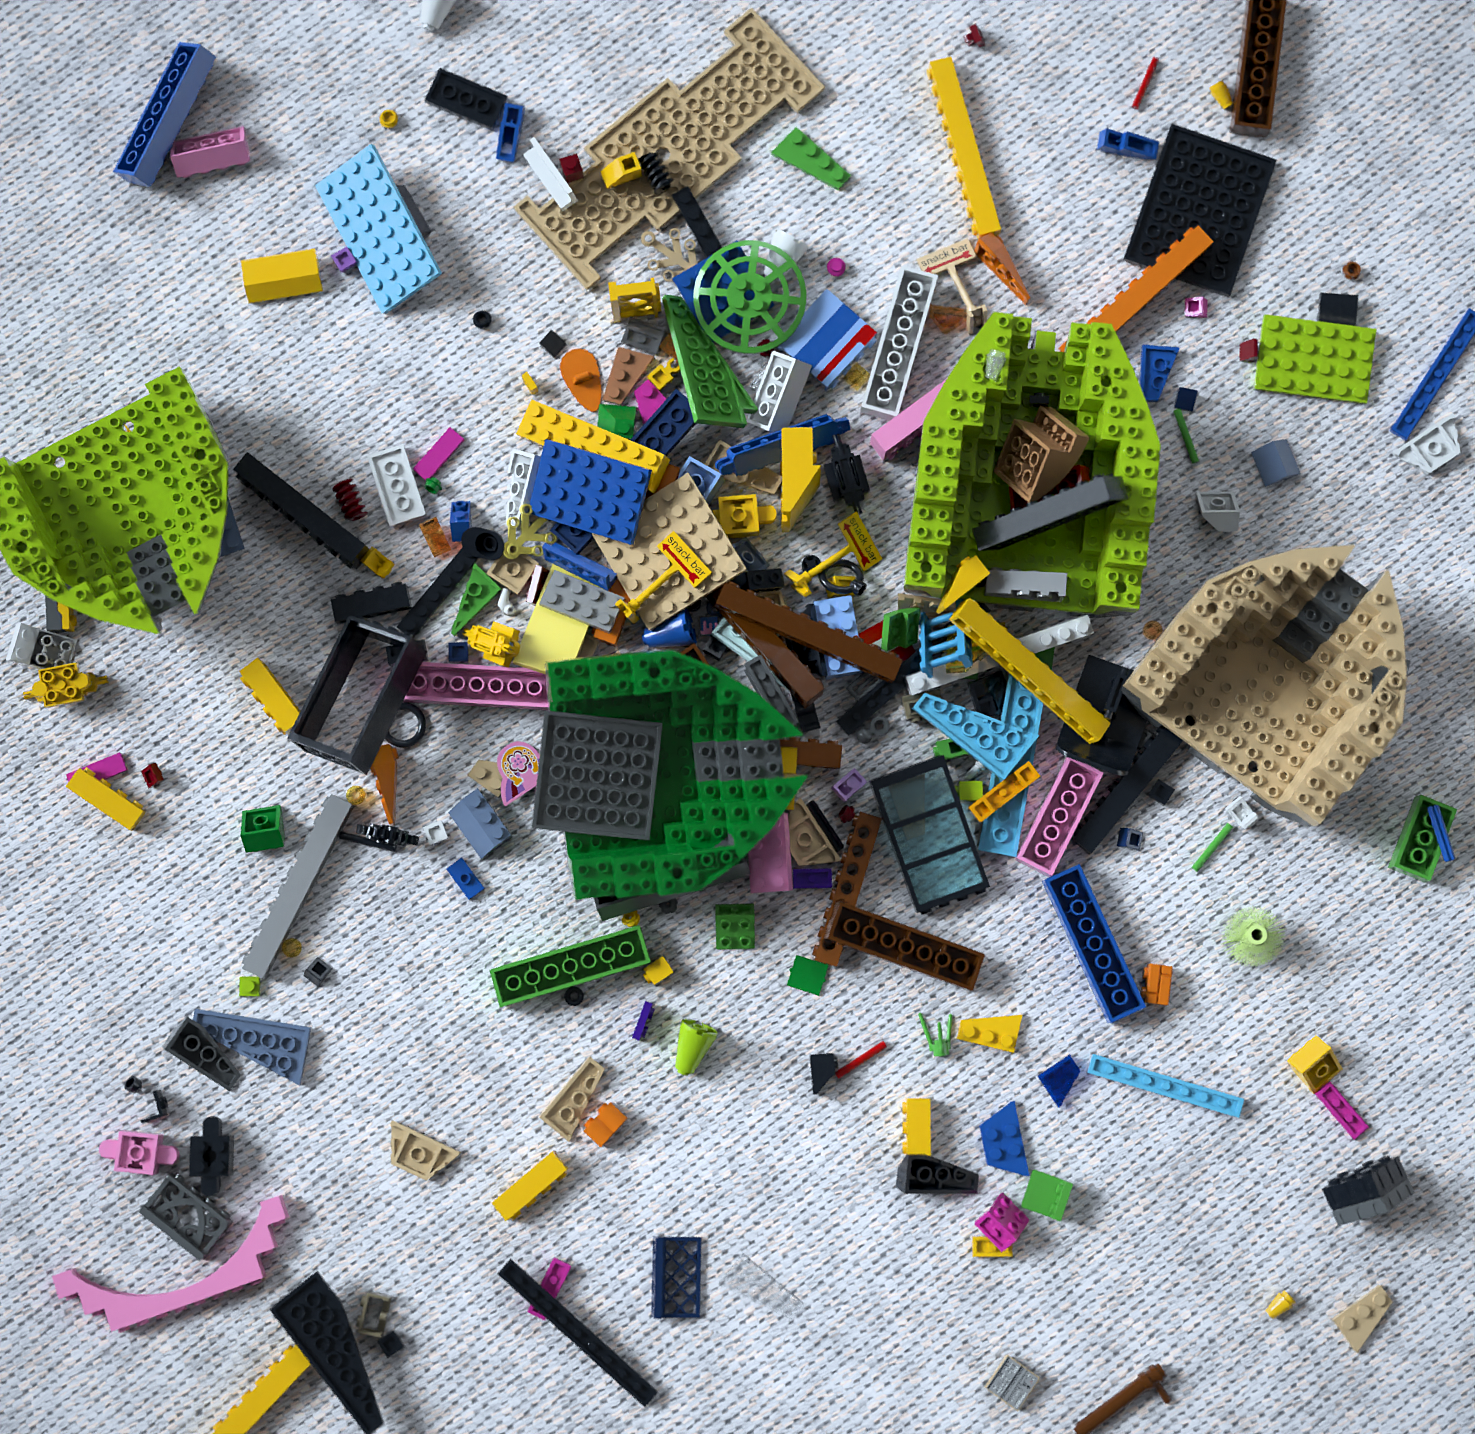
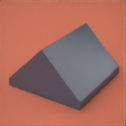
[1251,439,1301,487]

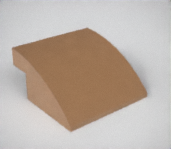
[993,405,1090,503]

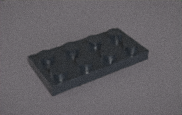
[424,68,508,131]

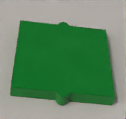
[787,955,829,996]

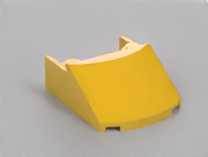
[780,427,821,532]

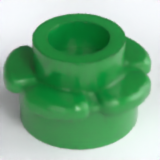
[424,477,442,494]

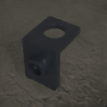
[140,1090,168,1123]

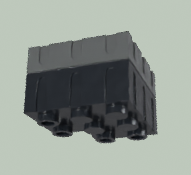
[1322,1155,1415,1226]

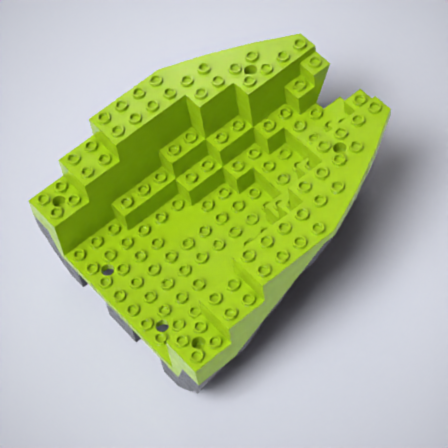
[903,312,1161,618]

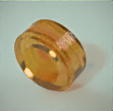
[1143,621,1162,640]

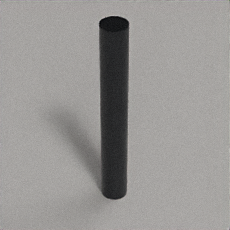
[339,831,397,852]

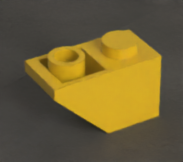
[600,152,642,189]

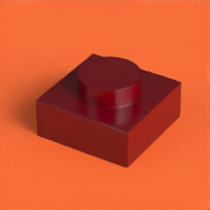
[141,763,164,789]

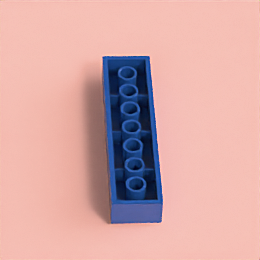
[113,42,216,187]
[1042,864,1146,1023]

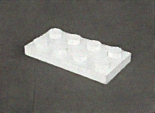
[367,444,427,527]

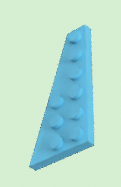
[912,693,1039,781]

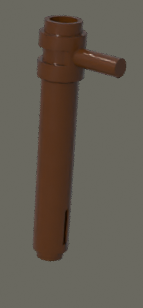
[1073,1363,1172,1434]

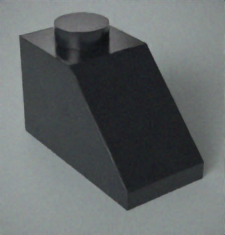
[810,1053,838,1094]

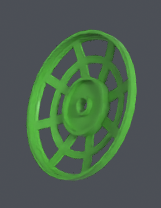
[694,240,806,354]

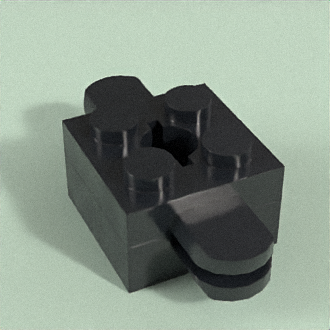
[189,1116,234,1196]

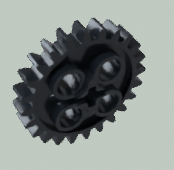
[356,823,419,846]

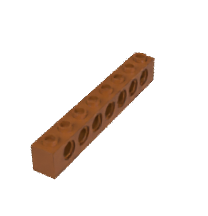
[812,811,882,967]

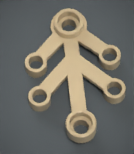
[641,228,697,282]

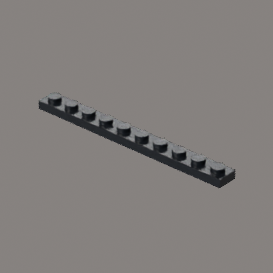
[836,602,991,736]
[497,1258,658,1407]

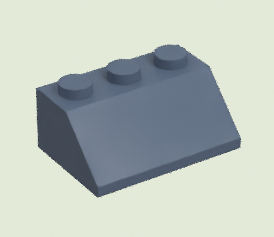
[448,788,513,859]

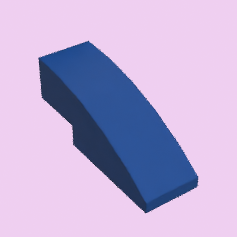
[496,103,525,162]
[1097,128,1159,160]

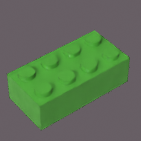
[1388,795,1457,882]

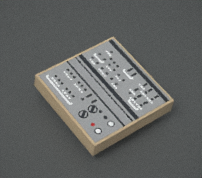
[985,1354,1040,1411]

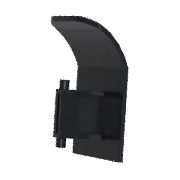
[1056,655,1147,776]

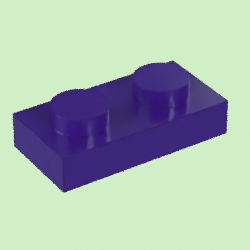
[793,868,832,889]
[632,1001,655,1041]

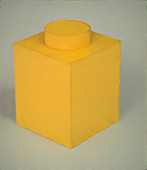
[643,956,674,985]

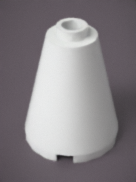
[420,0,456,32]
[763,229,809,284]

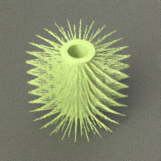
[1222,906,1287,967]

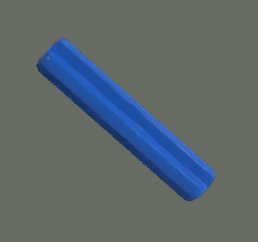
[1427,805,1456,862]

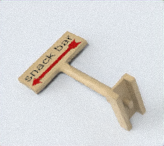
[916,238,988,335]

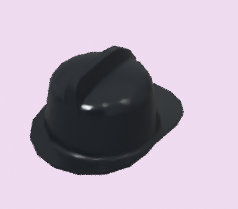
[461,527,504,561]

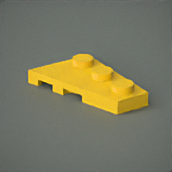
[956,1015,1022,1053]

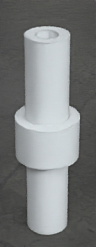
[964,761,986,780]

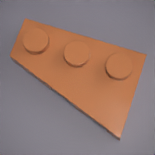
[603,347,654,406]

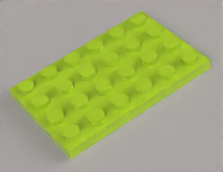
[1254,314,1377,404]

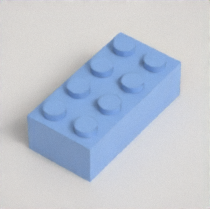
[813,595,864,679]

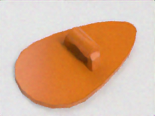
[560,348,601,412]

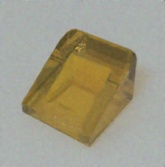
[843,362,870,391]

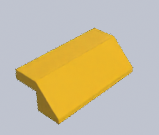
[241,248,323,303]

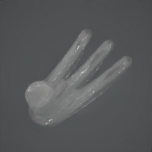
[750,359,768,392]

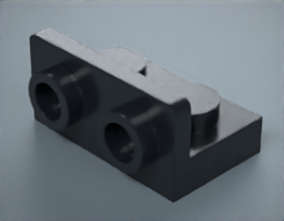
[740,568,785,593]

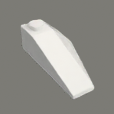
[506,449,541,530]

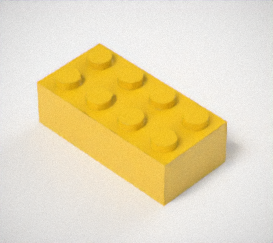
[239,657,301,735]

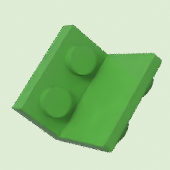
[715,903,755,949]
[1021,1170,1073,1222]

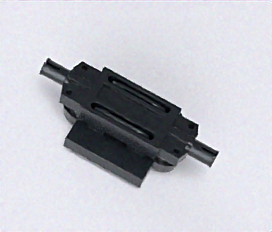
[823,434,870,515]

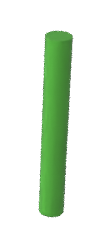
[1173,409,1199,464]
[1191,823,1233,872]

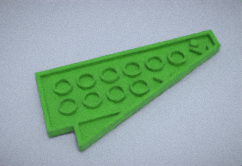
[662,294,758,428]

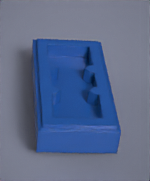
[446,857,485,900]

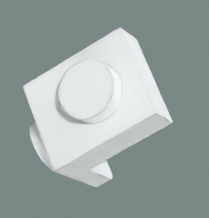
[1225,796,1259,829]

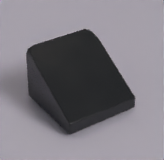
[539,329,567,358]
[303,957,333,987]

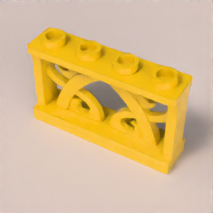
[608,277,662,323]

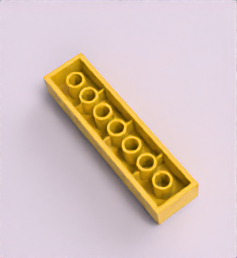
[516,399,670,494]

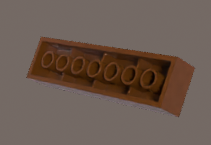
[1229,0,1287,138]
[823,901,985,991]

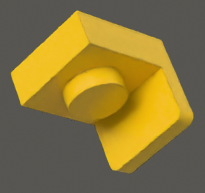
[825,576,855,598]

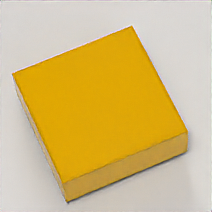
[521,372,539,395]

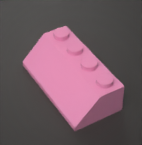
[170,126,250,178]

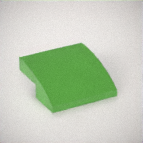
[881,607,921,651]

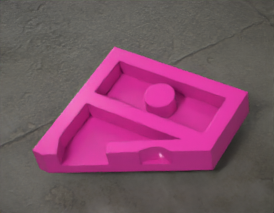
[634,379,666,425]

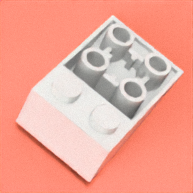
[6,623,77,670]

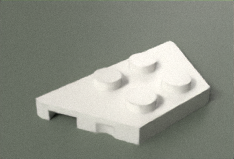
[1392,413,1461,475]

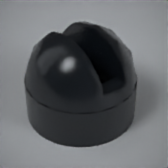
[124,1076,142,1093]

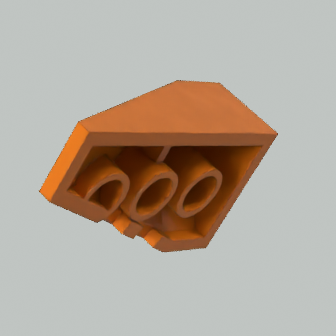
[974,232,1030,305]
[370,744,399,826]

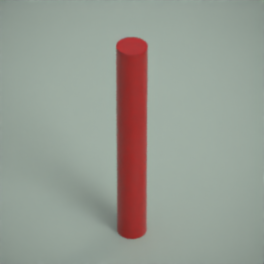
[1132,57,1159,110]
[835,1041,887,1079]

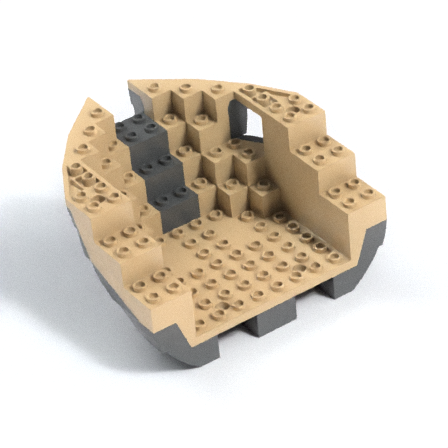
[1122,545,1407,826]

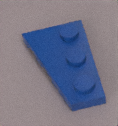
[1139,345,1180,403]

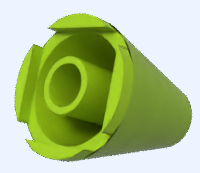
[675,1019,718,1076]

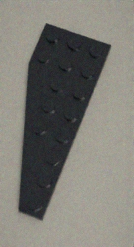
[269,1270,384,1434]

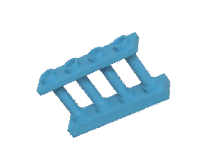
[919,598,973,679]

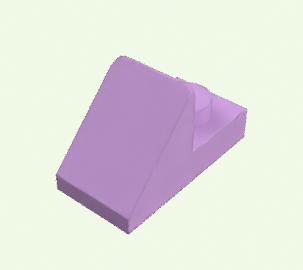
[831,768,867,802]

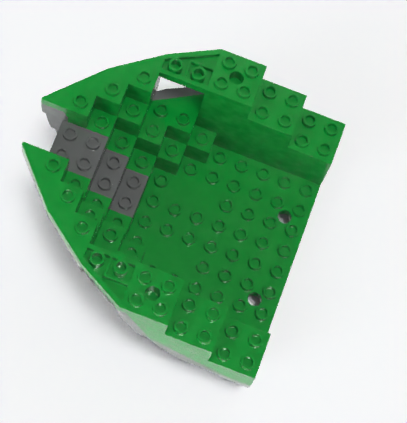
[545,650,808,900]

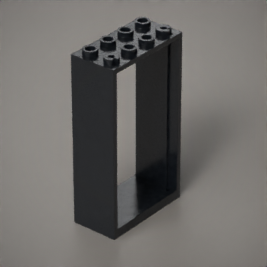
[287,615,428,775]

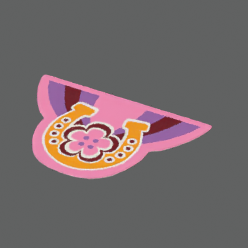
[497,741,540,806]

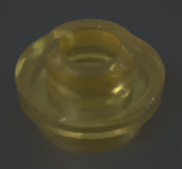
[346,786,366,805]

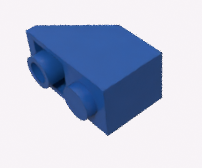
[450,500,472,542]

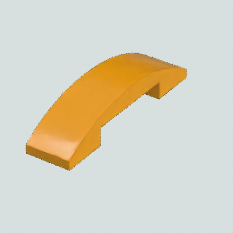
[968,761,1040,823]

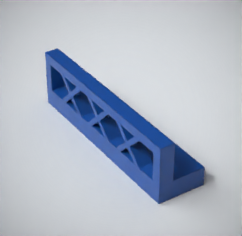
[542,542,618,591]

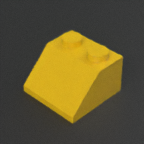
[1287,1035,1343,1094]

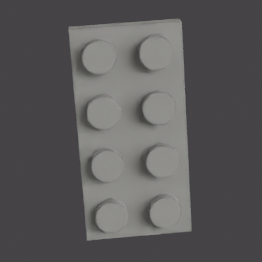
[539,570,625,634]

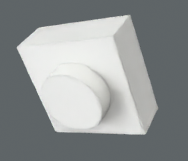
[423,820,449,846]

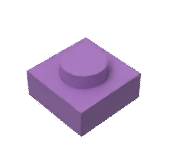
[331,246,357,274]

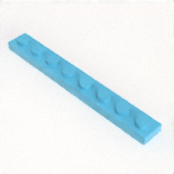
[1087,1054,1244,1118]

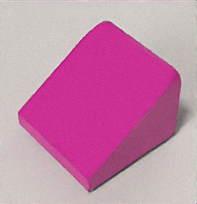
[1185,296,1207,318]

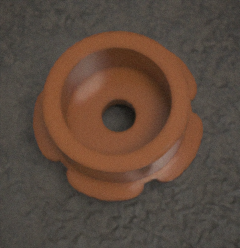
[1342,262,1361,280]

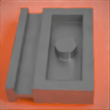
[621,317,666,356]

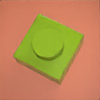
[239,976,260,996]

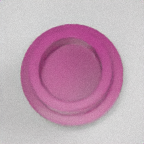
[827,258,846,277]

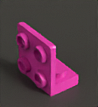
[974,1192,1029,1252]

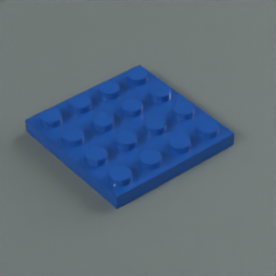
[672,240,775,343]

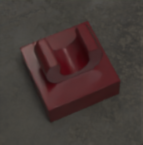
[963,23,986,48]

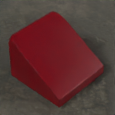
[1240,338,1258,362]

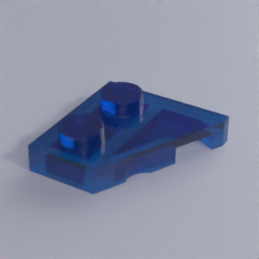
[1037,1054,1081,1108]

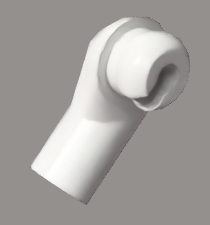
[498,588,515,616]

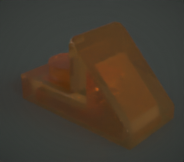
[419,517,451,557]

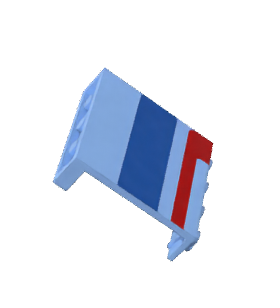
[776,289,877,392]

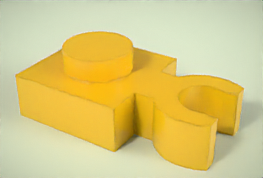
[647,358,680,391]

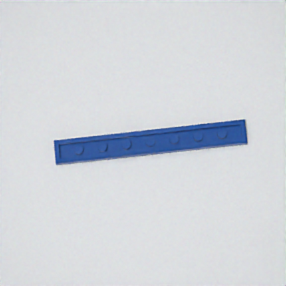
[1390,308,1475,441]

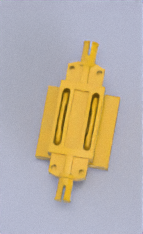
[462,621,520,667]
[23,662,109,708]

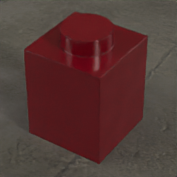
[559,153,584,184]

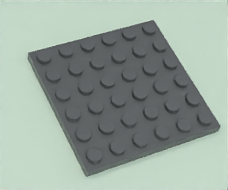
[532,710,663,840]

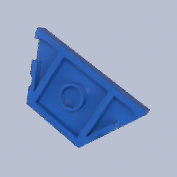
[979,1101,1030,1176]

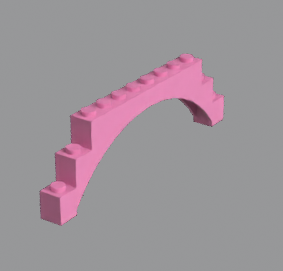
[52,1195,289,1333]

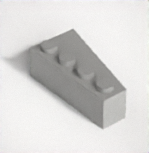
[984,567,1067,602]

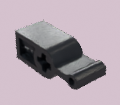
[790,693,821,733]

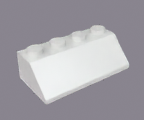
[746,351,812,432]

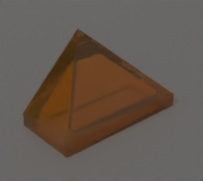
[929,304,967,334]

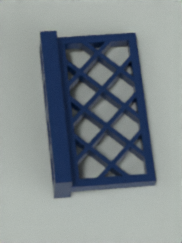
[651,1236,701,1319]

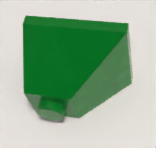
[597,404,637,440]

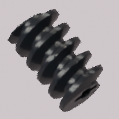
[638,152,674,195]

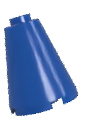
[642,608,697,648]

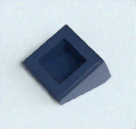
[1174,387,1198,412]
[1117,828,1143,851]

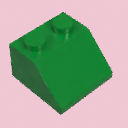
[240,805,285,853]

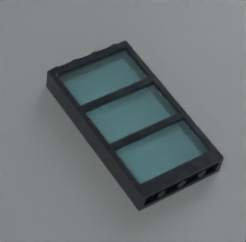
[869,755,990,915]

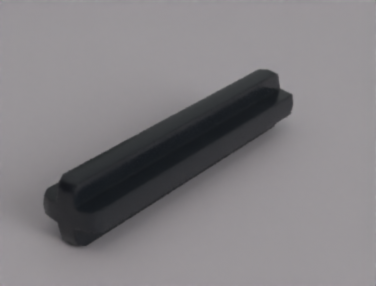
[806,800,844,852]

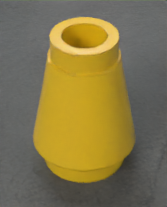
[1209,80,1233,110]
[1265,1290,1295,1319]

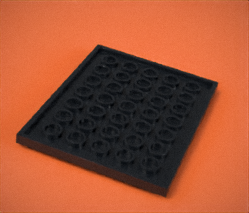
[1123,123,1277,297]

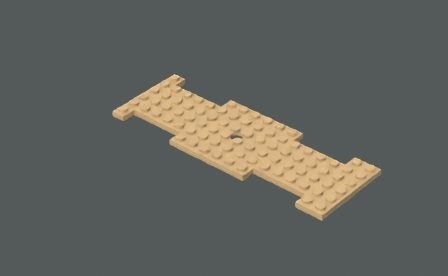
[513,7,825,290]

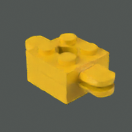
[712,494,777,538]

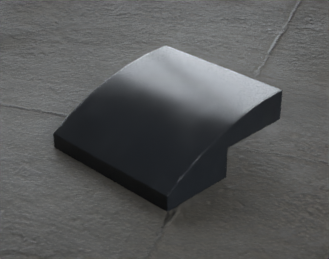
[1317,293,1358,326]

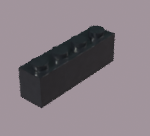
[330,582,412,625]

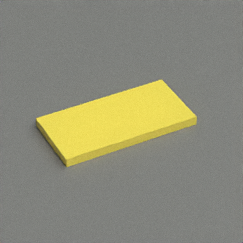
[513,564,603,674]

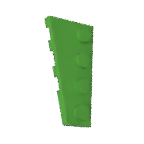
[771,127,851,190]

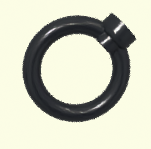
[818,559,867,597]
[385,702,426,748]

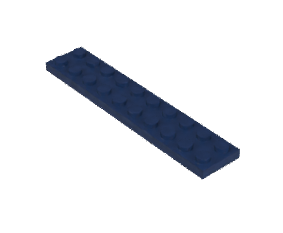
[550,389,695,554]

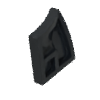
[967,671,1007,717]

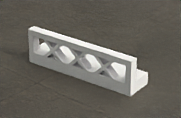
[523,137,578,211]

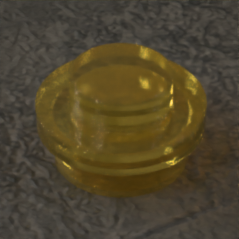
[282,938,302,958]

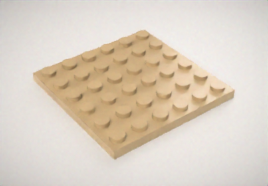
[592,473,747,631]

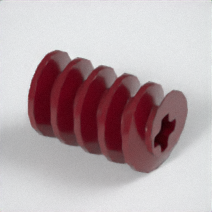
[332,479,368,521]

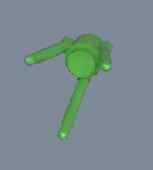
[918,1012,953,1056]

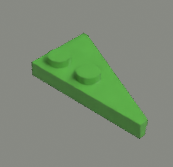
[451,564,502,637]

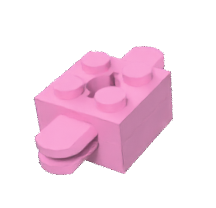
[99,1130,180,1175]

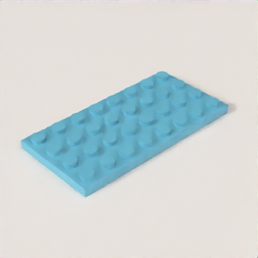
[315,144,442,314]

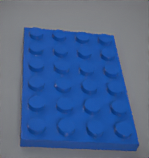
[528,439,652,545]

